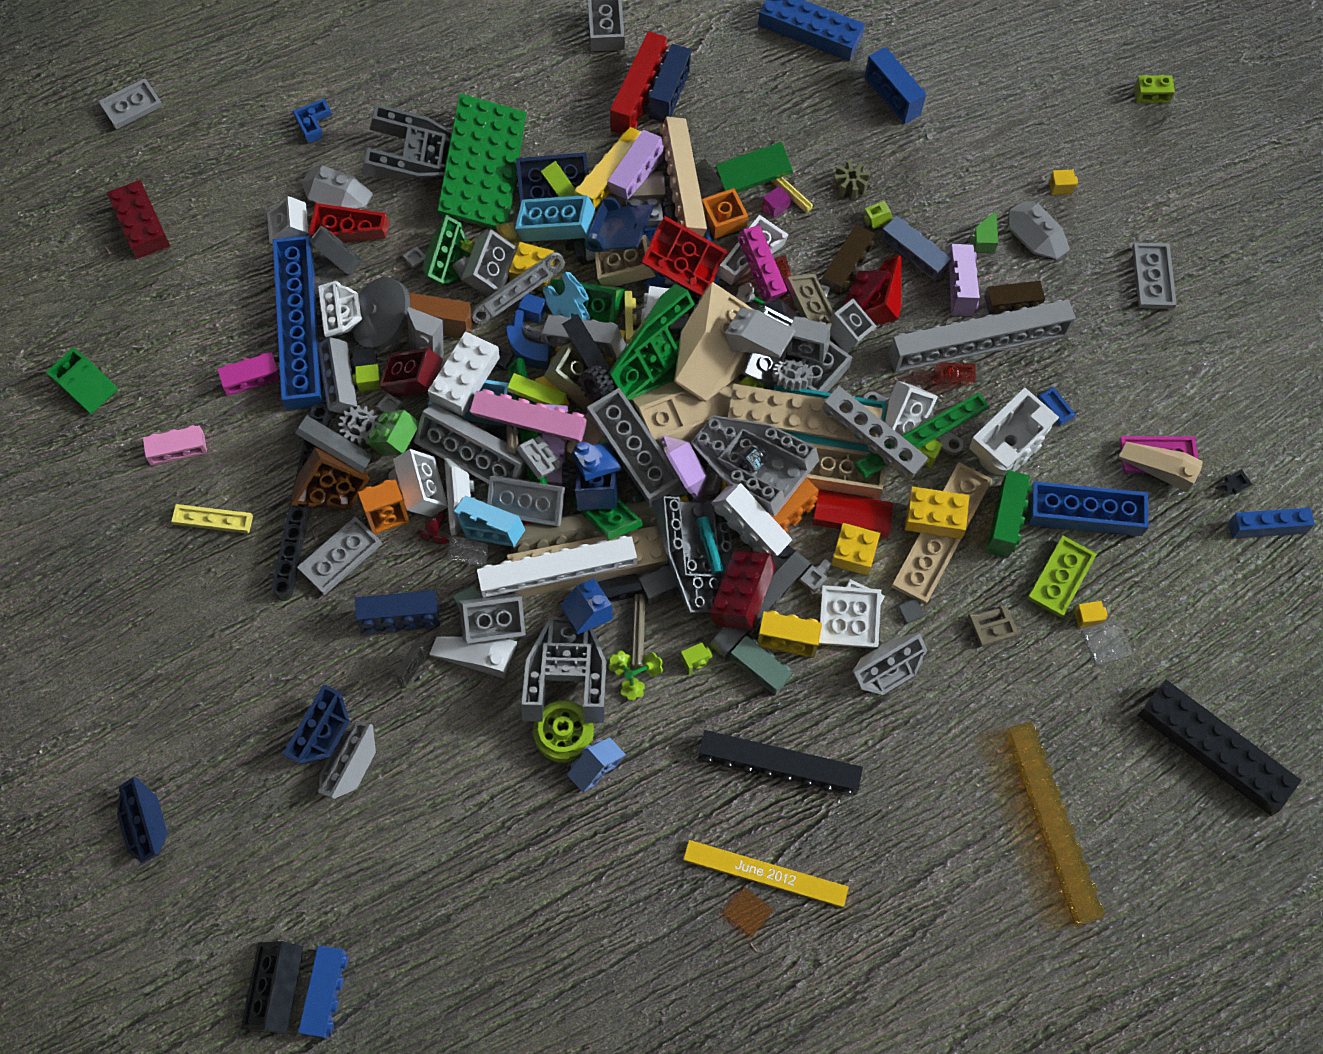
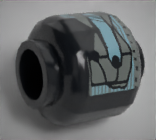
[738,444,767,472]

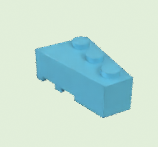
[454,495,525,546]

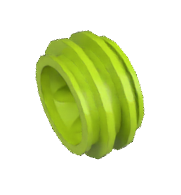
[533,700,594,763]

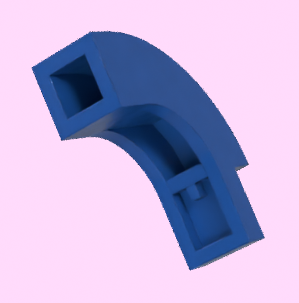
[507,310,550,369]

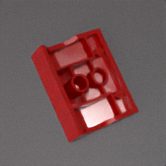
[641,216,728,296]

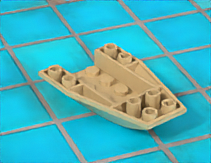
[630,377,740,452]

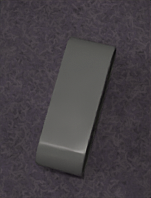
[310,226,362,275]

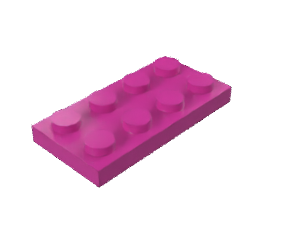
[1119,436,1198,473]

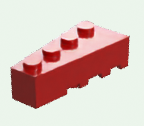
[308,203,390,242]

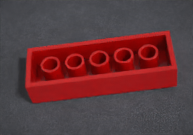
[610,31,669,135]

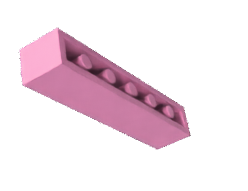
[470,389,588,443]

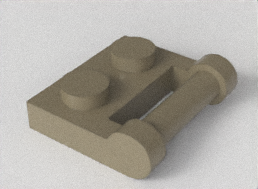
[968,604,1018,647]

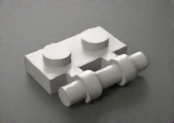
[516,436,562,479]

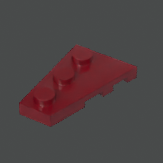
[843,271,892,311]

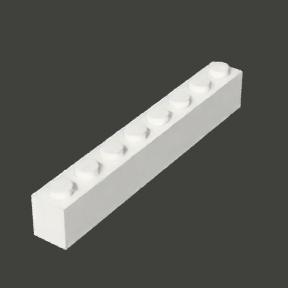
[477,536,637,598]

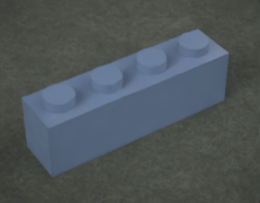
[881,216,951,281]

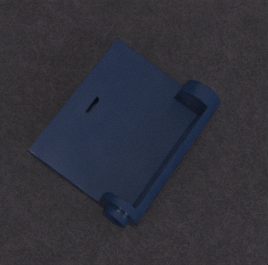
[584,197,654,252]

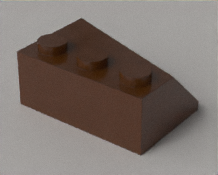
[290,447,370,509]

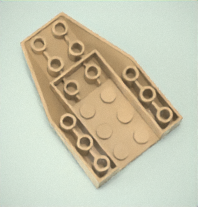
[674,282,752,402]

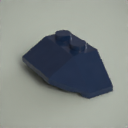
[282,684,350,764]
[117,777,168,863]

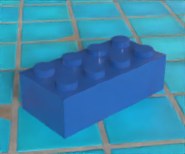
[864,47,926,124]

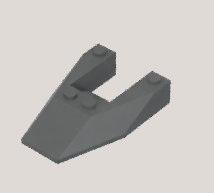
[361,104,452,178]
[522,617,606,723]

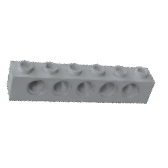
[822,386,928,480]

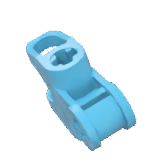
[543,272,590,321]

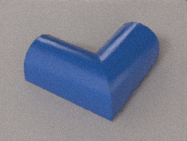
[292,99,332,142]

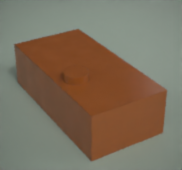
[404,293,473,339]

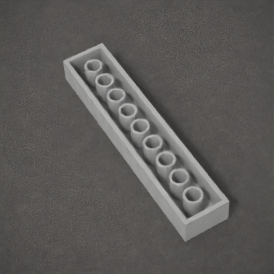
[888,300,1076,373]

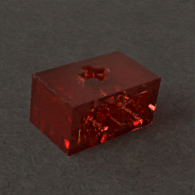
[934,362,976,385]

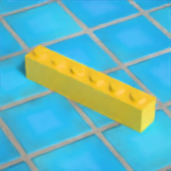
[574,127,641,210]

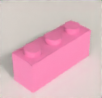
[143,425,207,465]

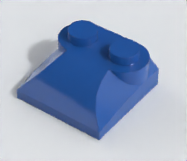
[571,442,621,481]

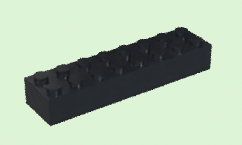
[1137,679,1302,816]

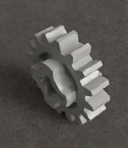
[772,359,814,391]
[338,405,378,446]

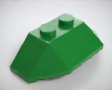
[423,215,468,285]

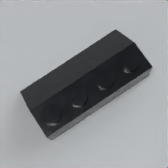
[241,941,304,1034]

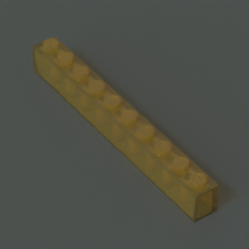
[1005,721,1105,927]

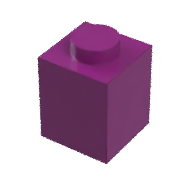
[762,186,791,218]

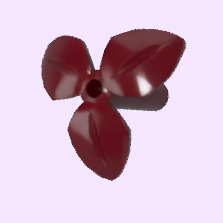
[418,512,450,544]

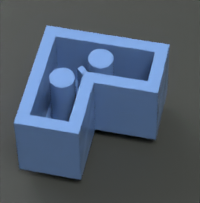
[567,737,626,792]

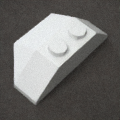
[318,281,362,337]
[444,458,475,536]

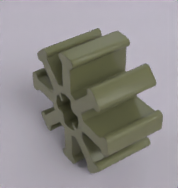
[833,160,870,200]

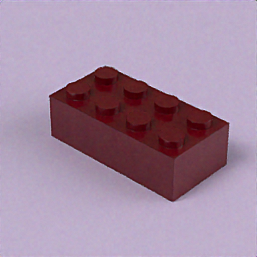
[106,180,170,259]
[710,550,776,630]

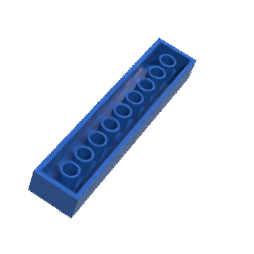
[273,236,323,410]

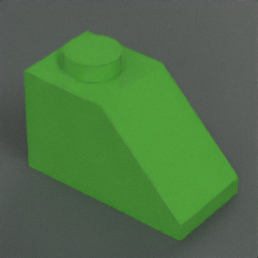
[970,213,998,253]

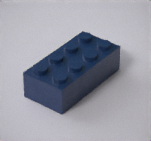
[647,44,691,122]
[355,590,440,635]

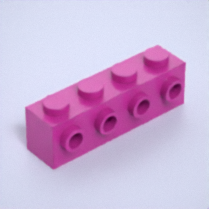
[737,225,787,302]

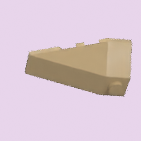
[1118,442,1203,492]

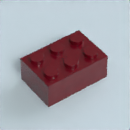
[379,348,443,397]

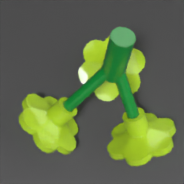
[608,651,663,701]

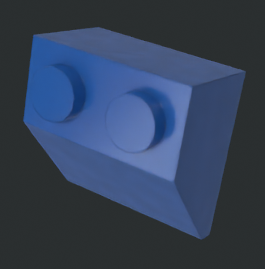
[560,578,613,635]

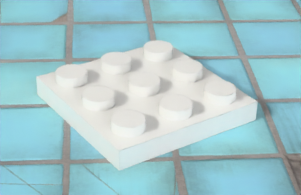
[819,585,881,649]

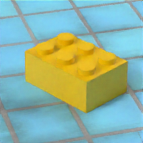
[905,487,969,539]
[758,611,822,658]

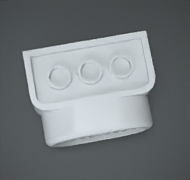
[969,388,1059,475]

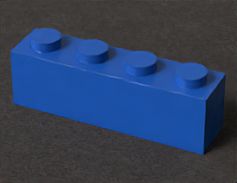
[1228,507,1315,539]
[298,945,348,1039]

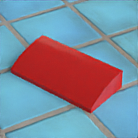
[812,489,893,538]

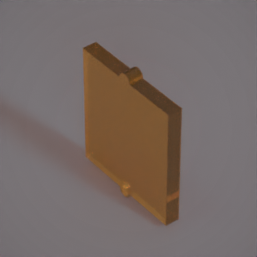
[724,887,773,937]

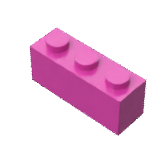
[218,352,281,396]

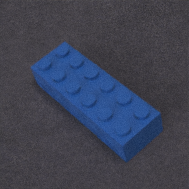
[758,0,865,61]
[1028,481,1149,536]

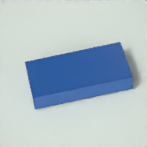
[1038,387,1076,426]

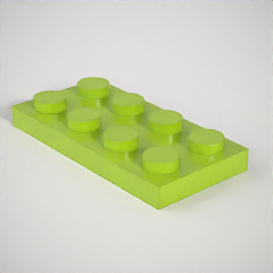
[1028,535,1097,618]

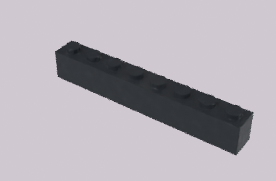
[698,730,863,796]

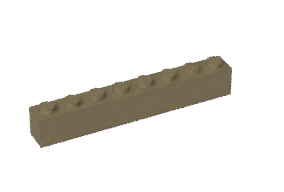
[513,501,658,553]

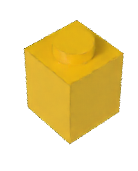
[1049,169,1078,195]
[1074,601,1107,629]

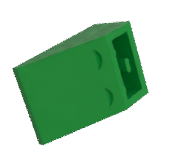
[46,347,118,415]

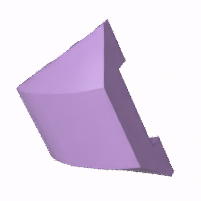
[660,435,708,503]

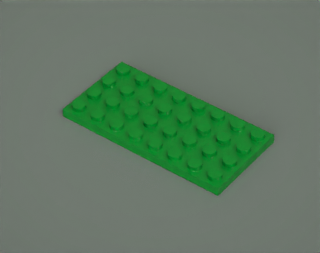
[437,93,527,232]

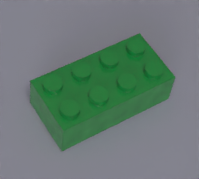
[986,470,1032,558]

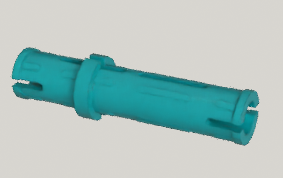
[696,516,724,575]

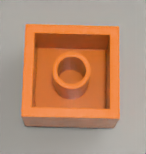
[702,188,748,239]

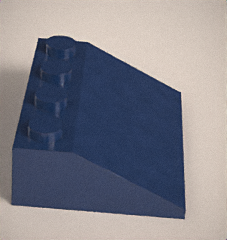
[516,152,589,204]

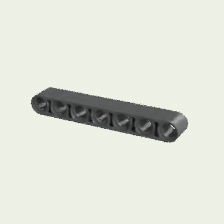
[710,551,812,658]

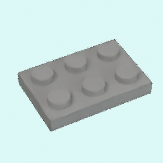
[99,78,163,129]

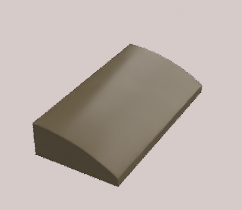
[607,171,666,204]

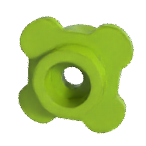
[460,239,475,254]

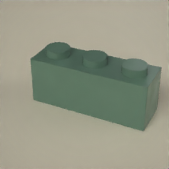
[730,636,792,696]

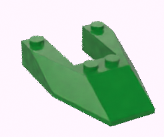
[609,284,695,401]

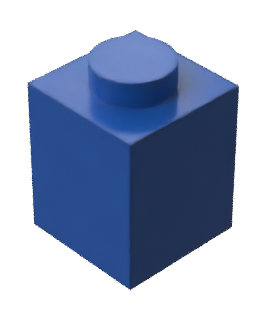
[517,294,546,323]

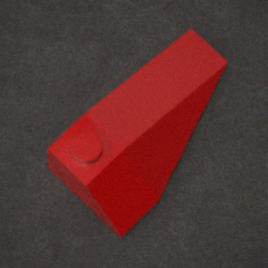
[864,255,901,324]

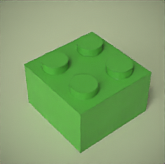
[367,410,419,456]

